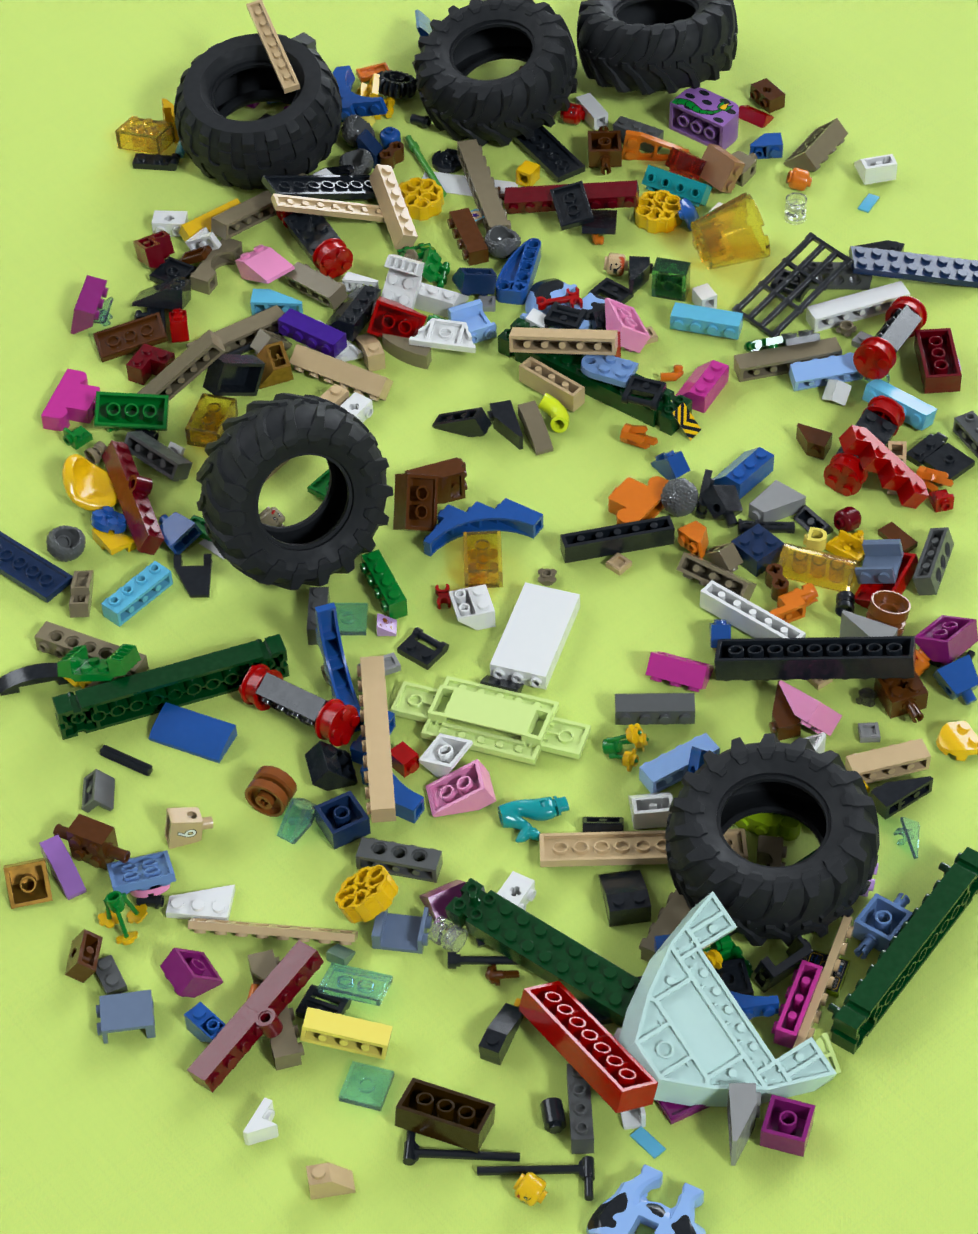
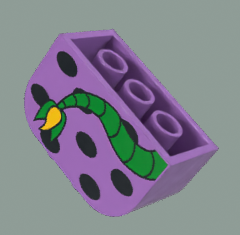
[669,88,739,150]

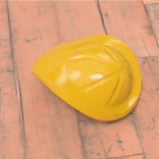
[62,454,119,511]

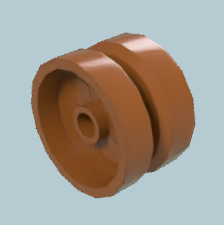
[245,766,297,817]

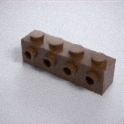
[447,208,489,266]

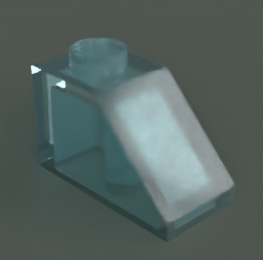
[276,798,316,844]

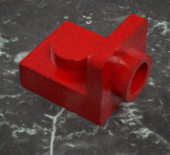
[928,489,955,513]

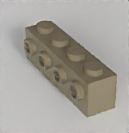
[284,262,348,310]
[676,552,757,601]

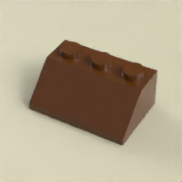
[393,473,439,532]

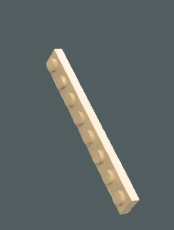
[246,0,300,94]
[271,194,385,223]
[793,915,854,1048]
[188,918,358,945]

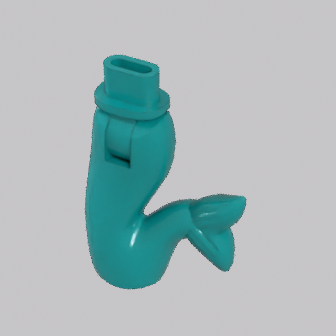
[498,796,569,843]

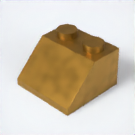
[3,857,53,909]

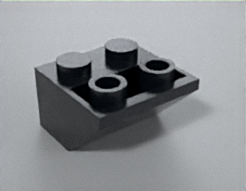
[305,741,358,791]

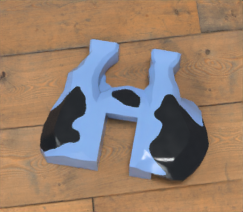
[520,278,605,330]
[587,1165,706,1234]

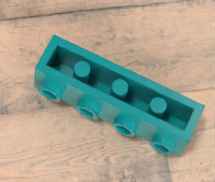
[641,165,712,207]

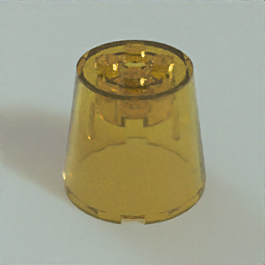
[691,192,770,270]

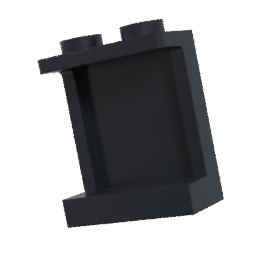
[751,934,813,993]

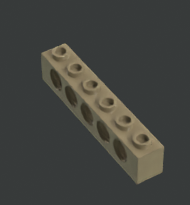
[34,621,149,677]

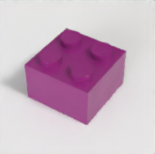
[760,1094,816,1157]

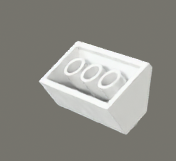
[414,282,469,318]

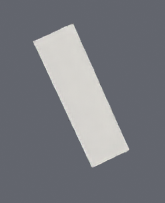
[422,172,519,196]

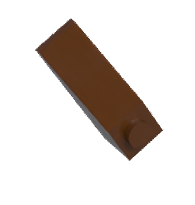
[769,680,801,741]

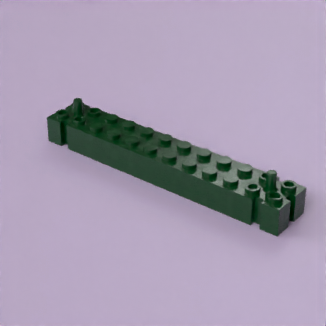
[498,317,692,436]
[52,634,289,740]
[827,847,978,1055]
[445,878,640,1027]

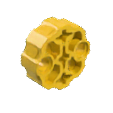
[399,177,444,221]
[634,190,682,234]
[335,865,398,924]

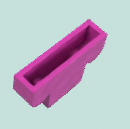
[41,369,100,431]

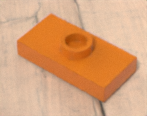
[356,62,390,83]

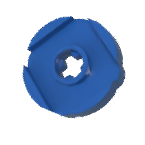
[90,506,127,534]

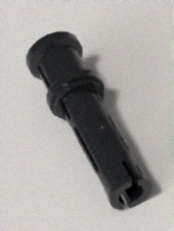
[738,519,795,535]

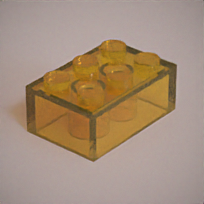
[115,116,176,155]
[185,393,238,448]
[463,531,503,588]

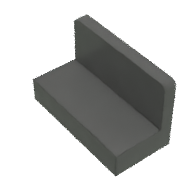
[82,769,115,813]

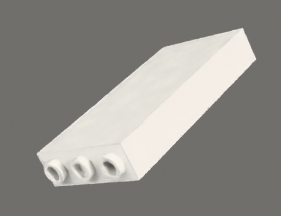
[490,582,580,690]

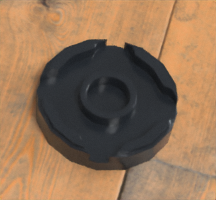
[432,149,462,173]

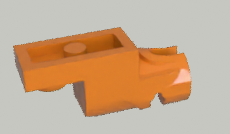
[769,583,818,623]

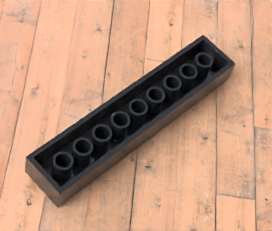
[714,636,916,681]

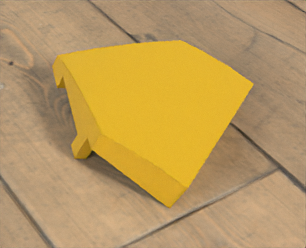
[825,530,865,565]

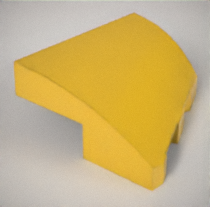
[92,528,137,555]

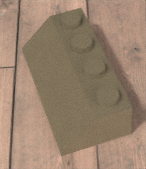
[783,118,848,172]

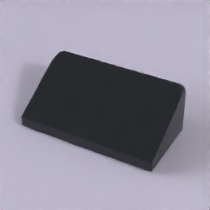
[793,505,833,535]
[480,675,524,693]
[583,817,624,832]

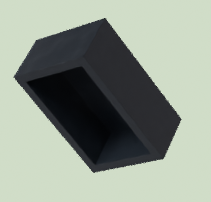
[203,354,266,396]

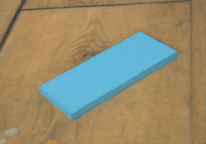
[858,193,879,213]
[630,1126,666,1159]

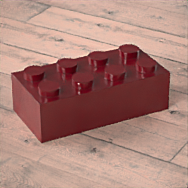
[914,328,962,394]

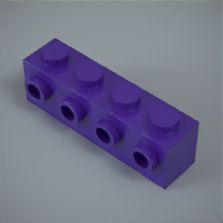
[278,308,347,358]

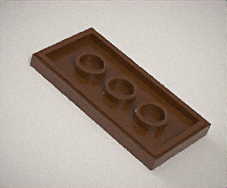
[93,312,169,362]

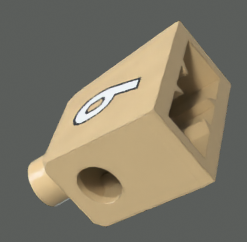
[165,807,213,849]

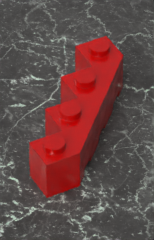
[839,425,929,509]

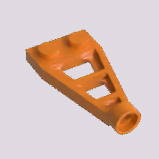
[622,130,689,162]

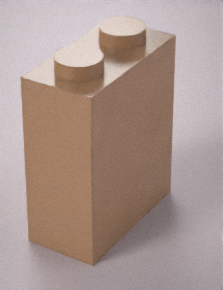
[694,144,745,193]

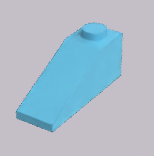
[250,289,303,315]

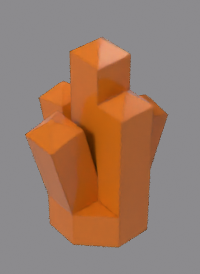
[620,423,658,449]
[916,466,954,491]

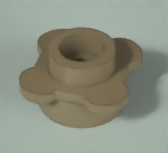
[836,320,857,337]
[538,568,557,586]

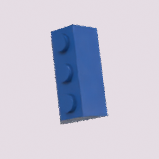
[713,447,774,499]

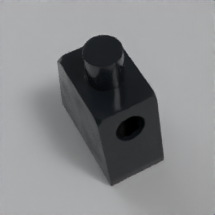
[700,485,743,528]

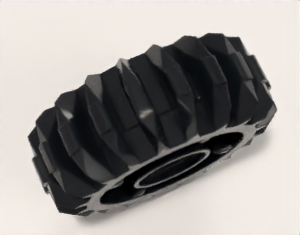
[377,70,417,99]

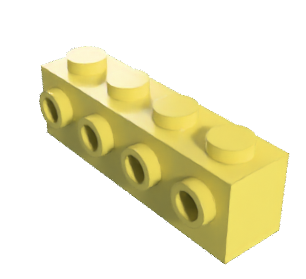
[300,1007,393,1060]

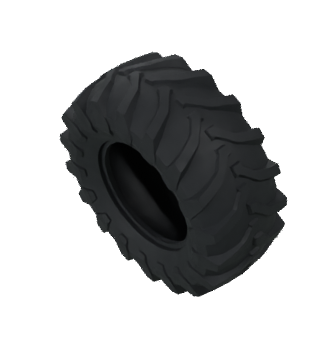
[414,0,578,147]
[577,0,738,95]
[196,393,393,590]
[665,733,880,947]

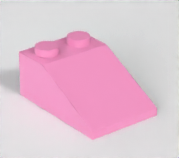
[235,245,295,284]
[605,297,650,353]
[779,680,842,736]
[426,759,496,817]

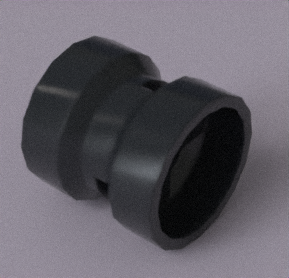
[835,591,855,617]

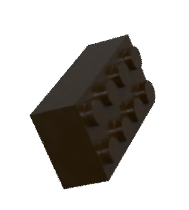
[395,1078,495,1153]

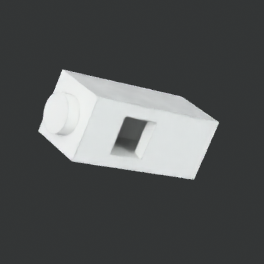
[576,93,608,131]

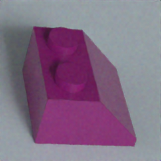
[160,948,223,998]

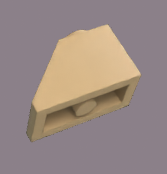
[306,1162,356,1200]

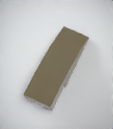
[382,333,432,369]
[518,400,553,455]
[69,570,94,618]

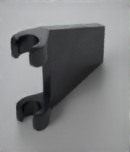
[174,554,213,598]

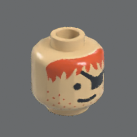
[604,253,629,276]

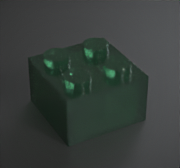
[652,257,691,302]

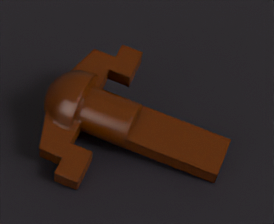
[485,965,520,986]

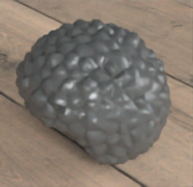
[341,115,375,148]
[339,148,374,175]
[484,225,521,259]
[661,478,699,518]
[46,525,86,562]

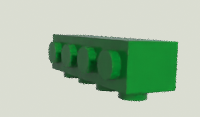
[360,549,408,619]

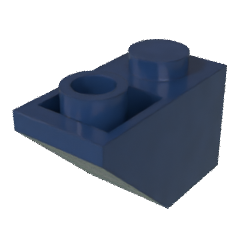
[356,129,383,168]

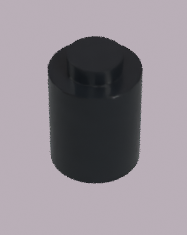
[540,1097,566,1134]

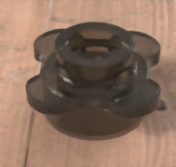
[856,688,878,707]

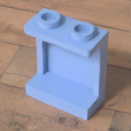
[448,299,497,344]

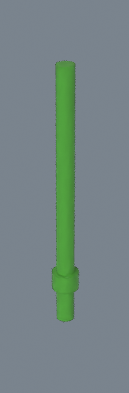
[405,135,447,197]

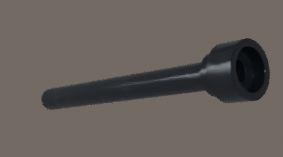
[448,952,519,969]

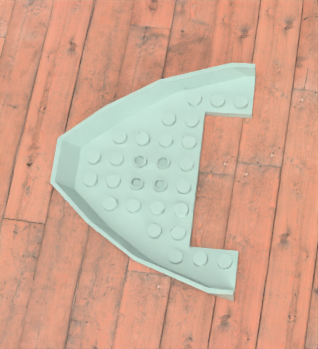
[618,891,837,1107]

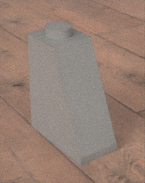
[748,480,806,522]

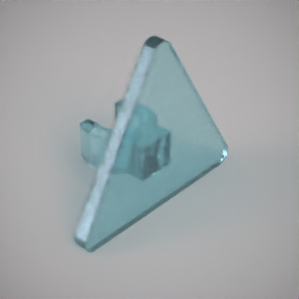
[94,297,113,326]
[893,817,920,859]

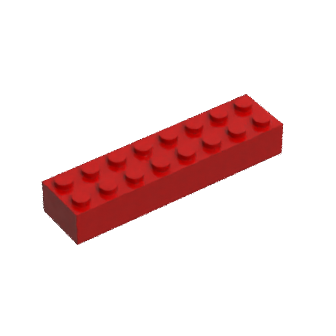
[519,981,658,1113]

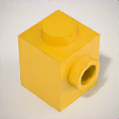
[516,160,540,187]

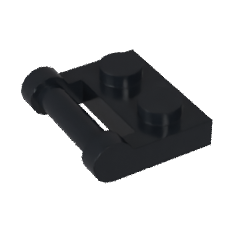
[770,269,810,302]
[588,278,634,304]
[544,301,588,329]
[621,375,666,411]
[397,627,449,670]
[296,984,352,1019]

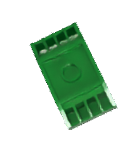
[57,644,141,682]

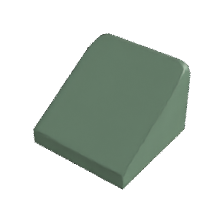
[326,944,356,968]

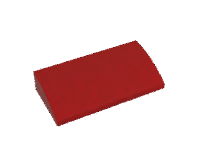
[855,552,918,609]

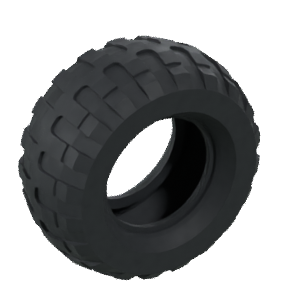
[174,33,342,190]

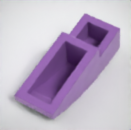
[40,835,87,900]

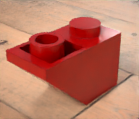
[169,308,190,343]

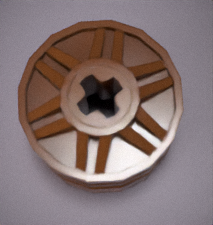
[866,590,911,636]

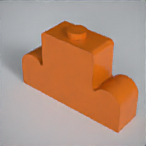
[608,476,669,524]

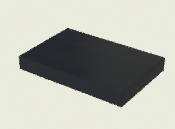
[550,181,594,231]
[582,210,617,235]

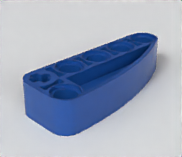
[496,238,541,305]

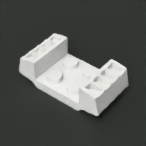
[372,254,425,314]

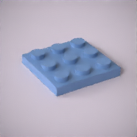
[107,850,176,894]

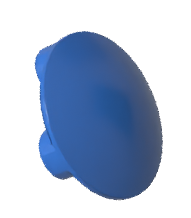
[678,198,700,231]

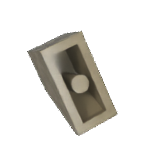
[250,328,292,355]
[702,542,743,572]

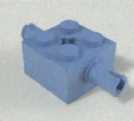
[852,893,912,959]

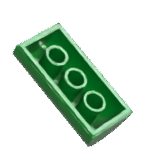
[94,391,169,431]

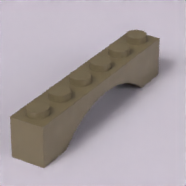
[248,949,304,1071]

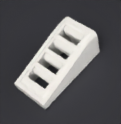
[342,272,379,293]

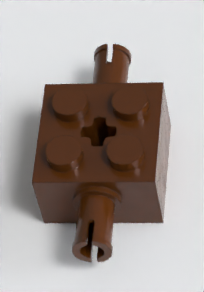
[588,126,622,175]
[874,671,928,723]
[53,814,131,870]

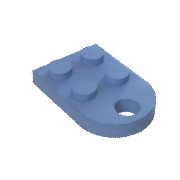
[581,355,639,388]

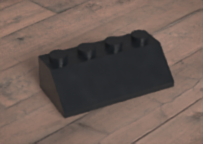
[326,285,381,342]

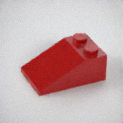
[367,296,427,338]

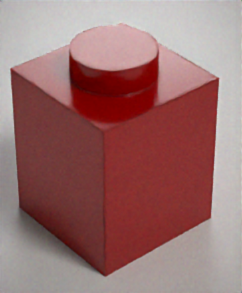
[391,741,419,778]

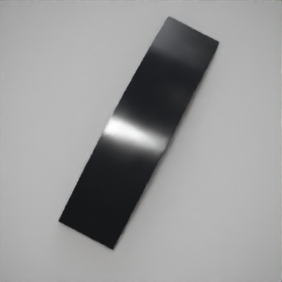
[0,663,69,696]

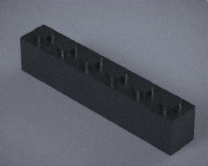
[560,515,675,563]

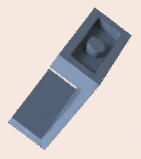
[854,539,904,584]
[371,907,432,954]
[96,990,156,1044]

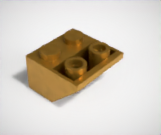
[256,341,294,389]

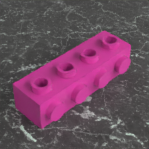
[771,960,823,1049]

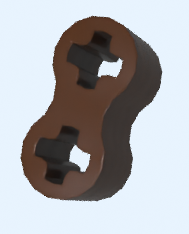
[379,141,404,169]
[765,563,789,601]

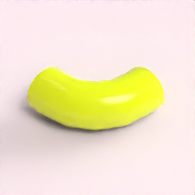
[538,393,569,433]

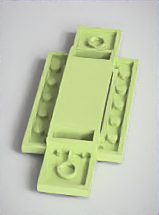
[390,676,591,765]

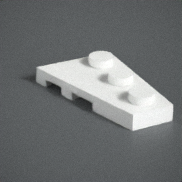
[165,884,235,920]

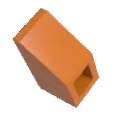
[677,521,709,558]

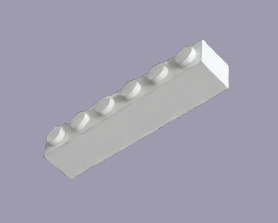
[806,281,910,333]
[700,580,806,639]

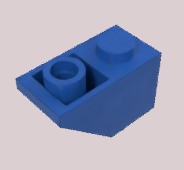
[750,133,783,159]
[651,450,691,480]
[710,619,731,648]
[184,1002,226,1042]

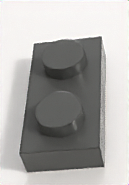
[95,955,128,995]

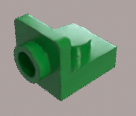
[63,426,93,450]

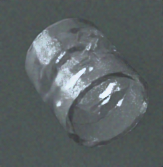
[785,192,807,225]
[428,916,468,953]

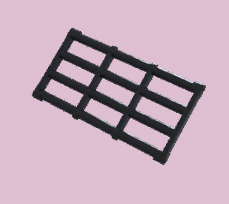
[732,232,854,337]

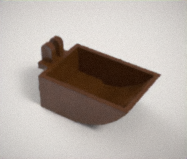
[405,457,468,504]

